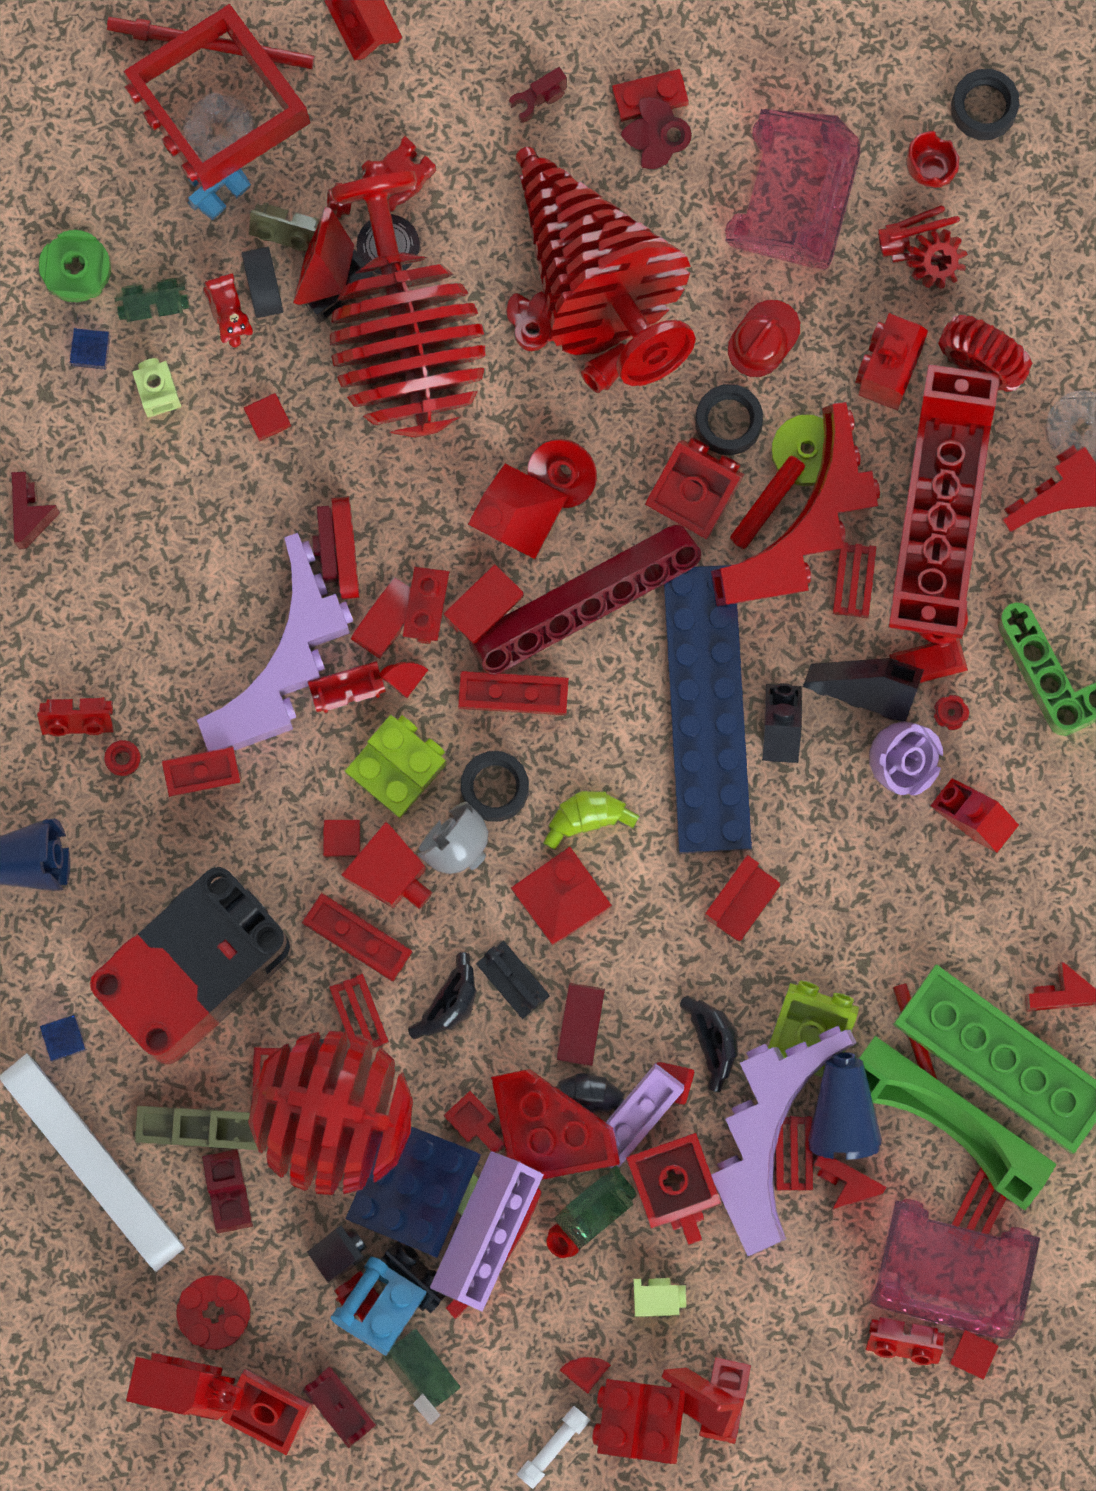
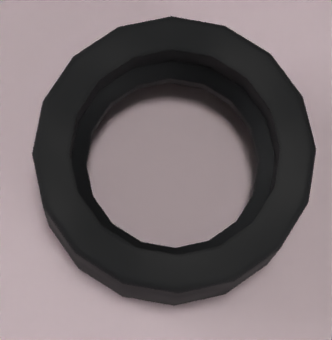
[951,69,1020,140]
[242,247,284,318]
[695,384,763,455]
[461,751,529,822]

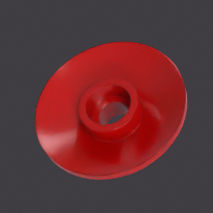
[527,439,597,508]

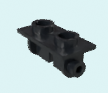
[476,940,550,1020]
[380,1241,446,1314]

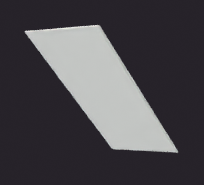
[413,1394,440,1425]

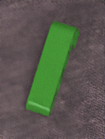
[998,602,1096,736]

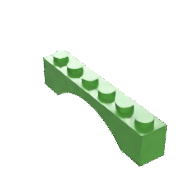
[859,1036,1057,1210]

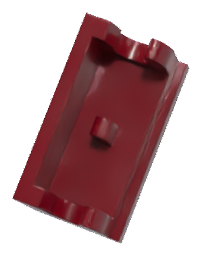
[303,1366,378,1448]

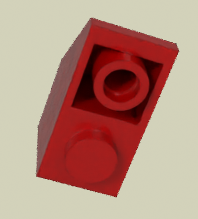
[930,778,1019,853]

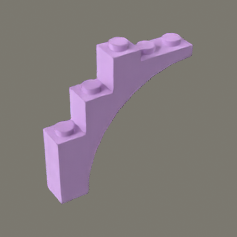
[197,533,353,751]
[711,1026,857,1256]

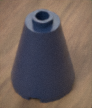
[0,818,70,891]
[808,1052,882,1160]

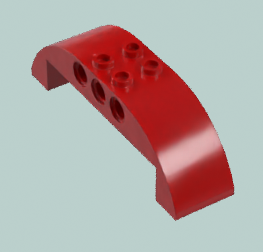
[888,364,1000,639]

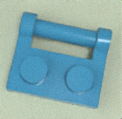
[330,1257,426,1356]

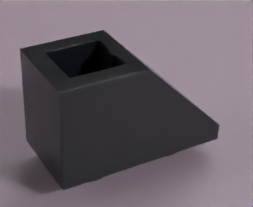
[762,683,802,763]
[307,1225,367,1284]

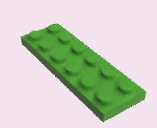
[892,964,1096,1154]

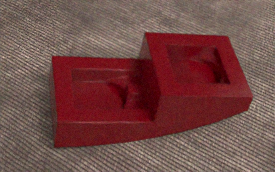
[556,983,605,1066]
[202,1149,253,1234]

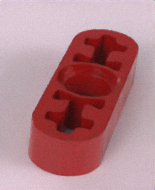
[331,496,360,600]

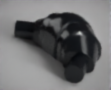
[408,952,477,1040]
[680,995,739,1092]
[555,1073,625,1113]

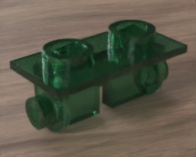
[114,278,190,323]

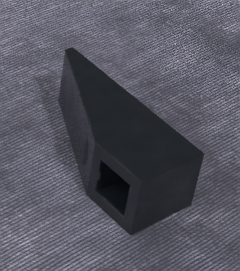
[803,658,924,722]

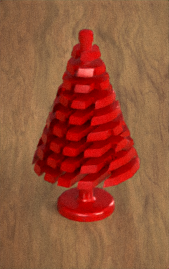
[516,147,696,386]

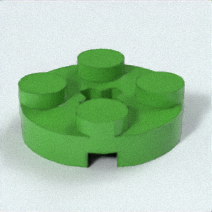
[39,230,111,302]

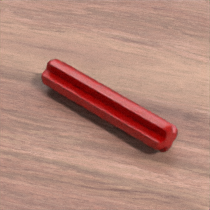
[730,455,805,549]

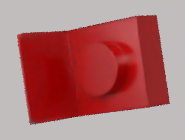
[1025,962,1096,1012]
[813,1155,887,1210]

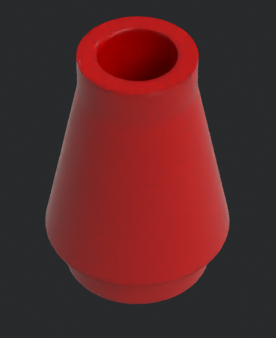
[581,343,625,393]

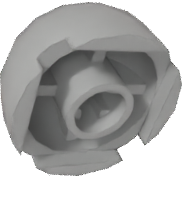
[418,802,489,874]

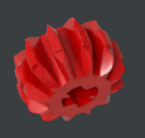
[906,229,968,289]

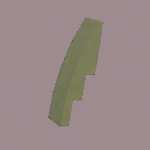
[135,1106,268,1151]

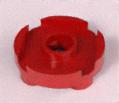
[176,1275,251,1350]

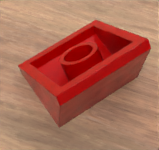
[293,207,355,305]
[221,1369,313,1456]

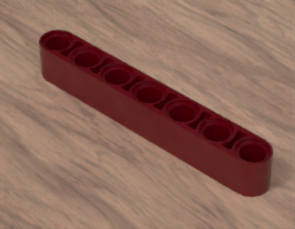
[469,525,702,674]

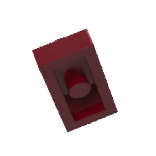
[11,472,60,550]

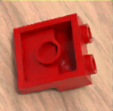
[644,438,745,540]
[592,1379,686,1464]

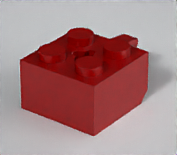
[855,313,928,411]
[626,1133,721,1246]
[126,1352,244,1420]

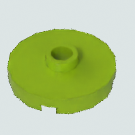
[771,415,824,486]

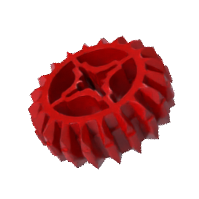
[938,315,1033,392]

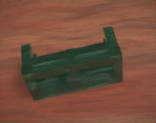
[553,1165,637,1250]
[382,1329,461,1409]

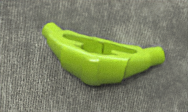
[543,791,640,850]

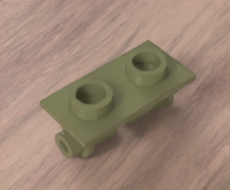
[249,202,319,252]

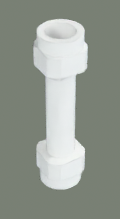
[516,1406,590,1489]

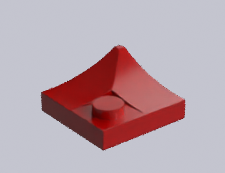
[511,847,612,946]

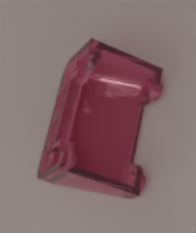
[725,109,860,270]
[870,1199,1040,1339]

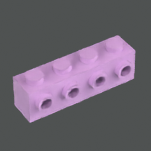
[430,1151,544,1312]

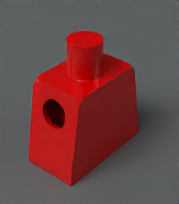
[341,822,433,909]

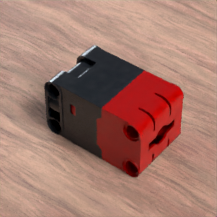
[90,867,292,1065]

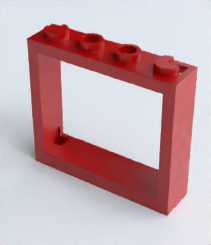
[123,4,311,191]

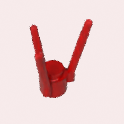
[878,205,960,263]

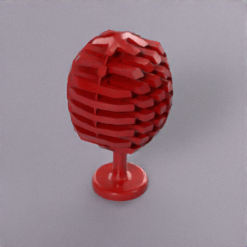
[330,171,485,438]
[248,1031,413,1195]

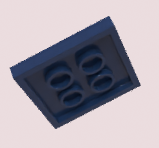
[345,1126,481,1258]

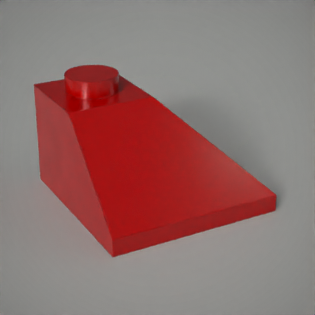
[468,463,569,559]

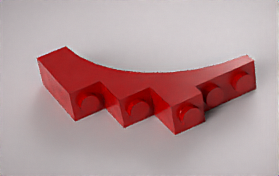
[711,402,880,607]
[1001,445,1096,532]

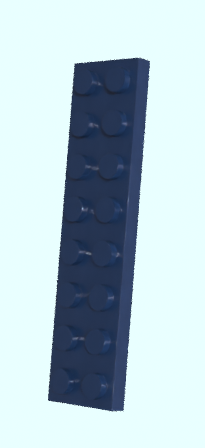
[664,565,752,854]

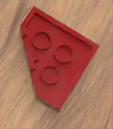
[491,1069,620,1180]

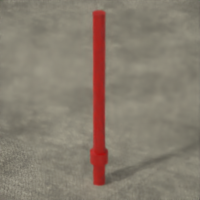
[107,16,315,70]

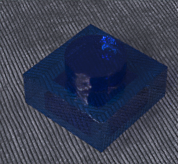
[69,328,111,370]
[40,1015,87,1062]

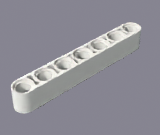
[0,1053,185,1272]

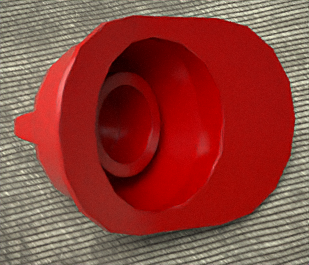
[728,300,801,377]

